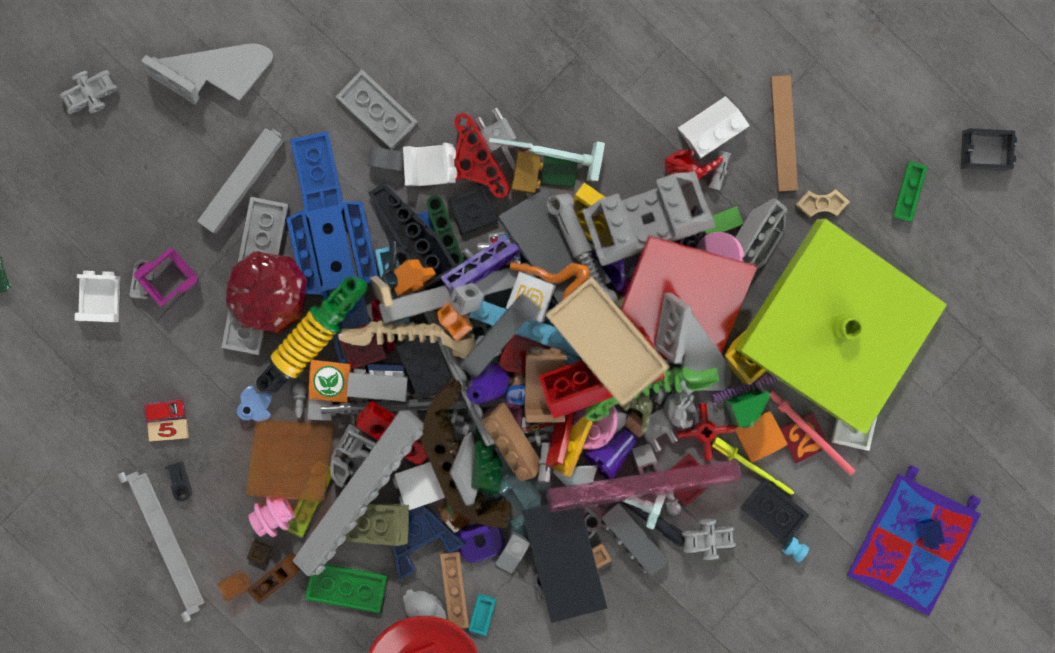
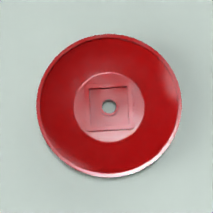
[368,616,478,653]

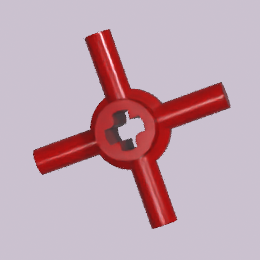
[676,403,735,461]

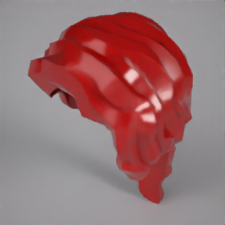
[664,149,723,185]

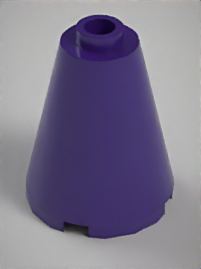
[467,362,509,404]
[584,429,637,481]

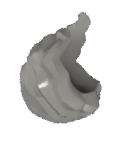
[664,390,696,429]

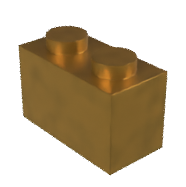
[511,151,543,195]

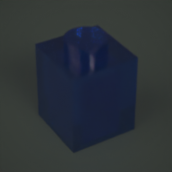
[916,517,945,549]

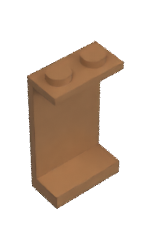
[525,347,567,422]

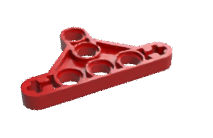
[454,113,511,198]

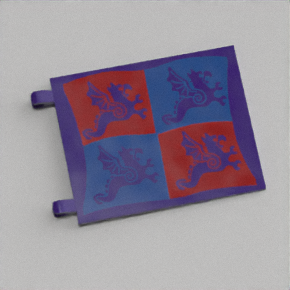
[847,465,981,616]

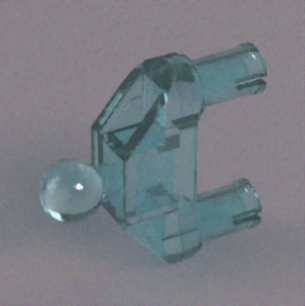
[493,474,551,531]

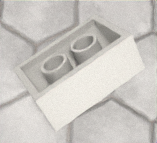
[677,96,749,160]

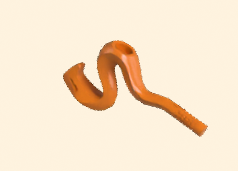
[510,262,590,301]

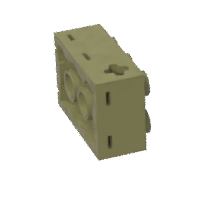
[345,502,409,546]

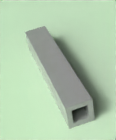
[197,128,284,234]

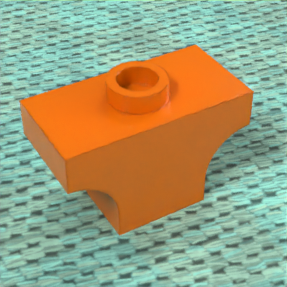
[394,259,436,296]
[437,301,472,341]

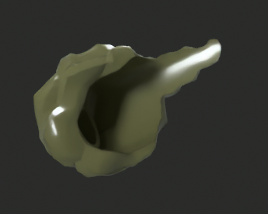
[621,390,653,434]

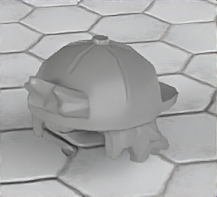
[403,589,446,619]

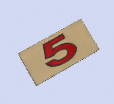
[147,419,189,442]

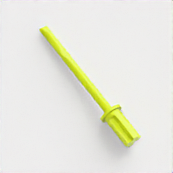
[711,437,794,495]

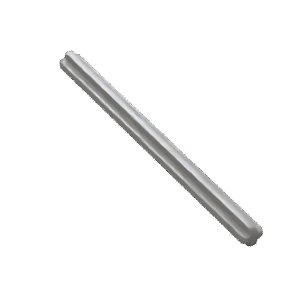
[424,310,495,446]

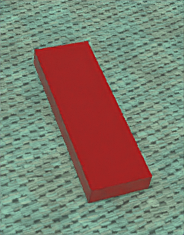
[545,412,575,467]

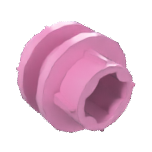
[248,495,295,537]

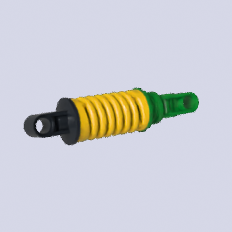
[256,276,367,393]

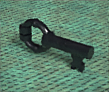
[381,241,407,291]

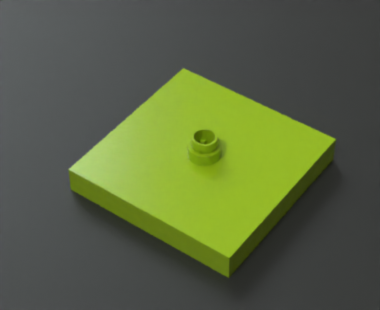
[734,219,947,434]

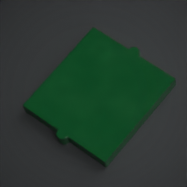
[541,155,578,187]

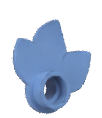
[237,385,272,422]

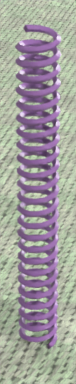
[712,374,780,405]

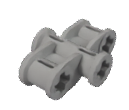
[59,70,118,114]
[682,519,736,560]

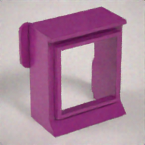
[133,247,198,307]

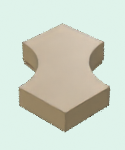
[795,189,850,218]

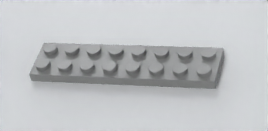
[221,197,289,355]

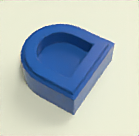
[505,384,525,405]

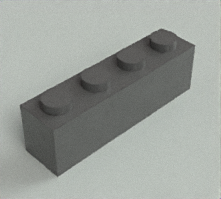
[600,501,669,576]

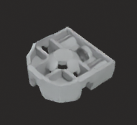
[331,424,378,487]

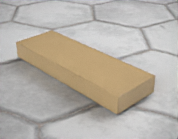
[370,276,393,307]

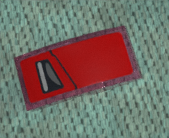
[143,398,186,423]

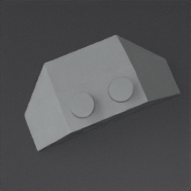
[735,198,788,269]

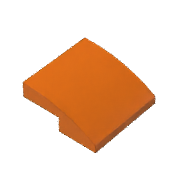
[735,411,788,463]

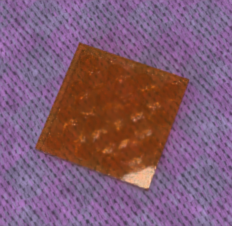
[246,420,333,501]

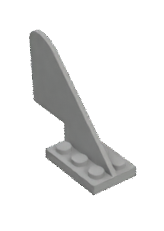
[141,44,273,105]
[655,293,731,391]

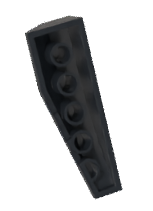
[368,183,457,291]

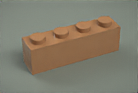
[480,402,540,482]

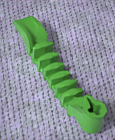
[585,367,719,421]

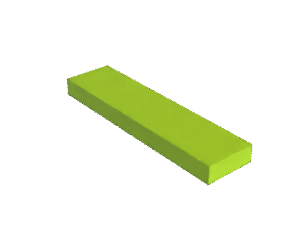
[287,460,332,538]

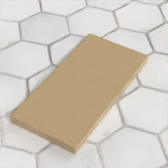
[546,277,669,406]

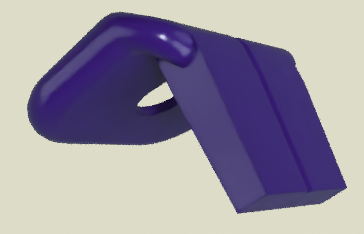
[455,523,504,563]

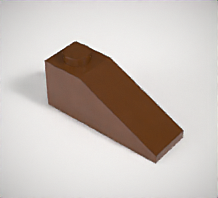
[247,552,301,604]

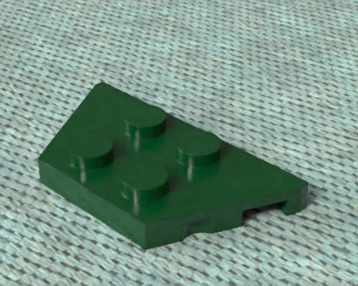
[471,428,503,494]

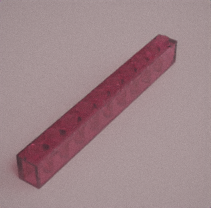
[546,460,742,512]

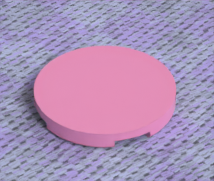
[696,232,744,261]
[572,405,618,450]

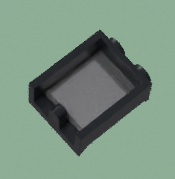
[961,128,1017,171]

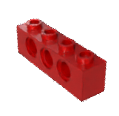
[356,401,428,466]

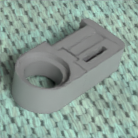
[130,260,153,299]

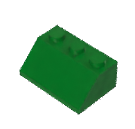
[723,389,770,429]

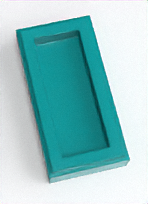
[468,593,496,636]

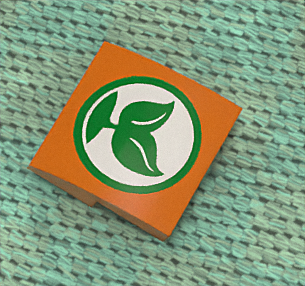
[309,360,351,403]

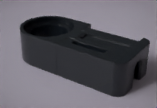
[165,462,192,501]

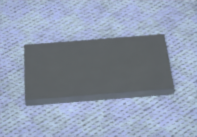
[498,188,611,305]

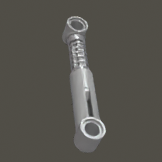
[547,193,617,305]

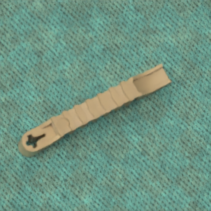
[339,321,475,358]

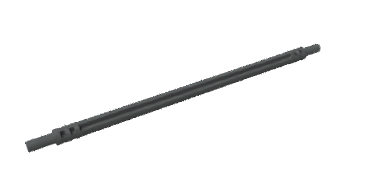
[321,395,521,415]

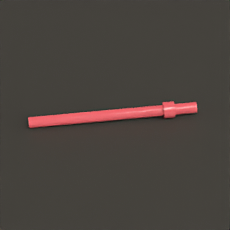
[769,390,855,475]

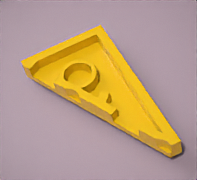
[551,414,593,477]

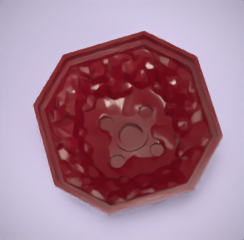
[226,251,308,334]

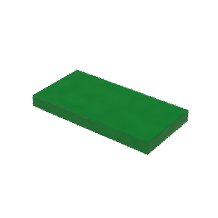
[305,563,388,613]

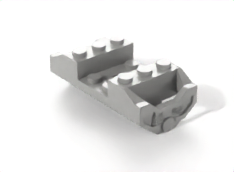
[583,171,715,266]

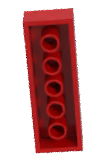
[538,335,665,419]

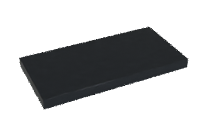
[522,495,607,623]

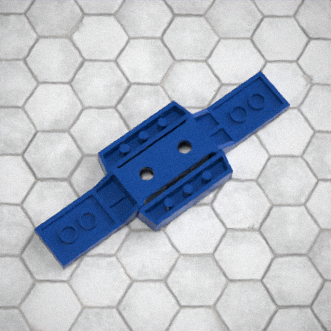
[287,131,380,364]

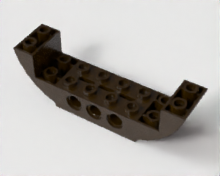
[420,375,512,528]

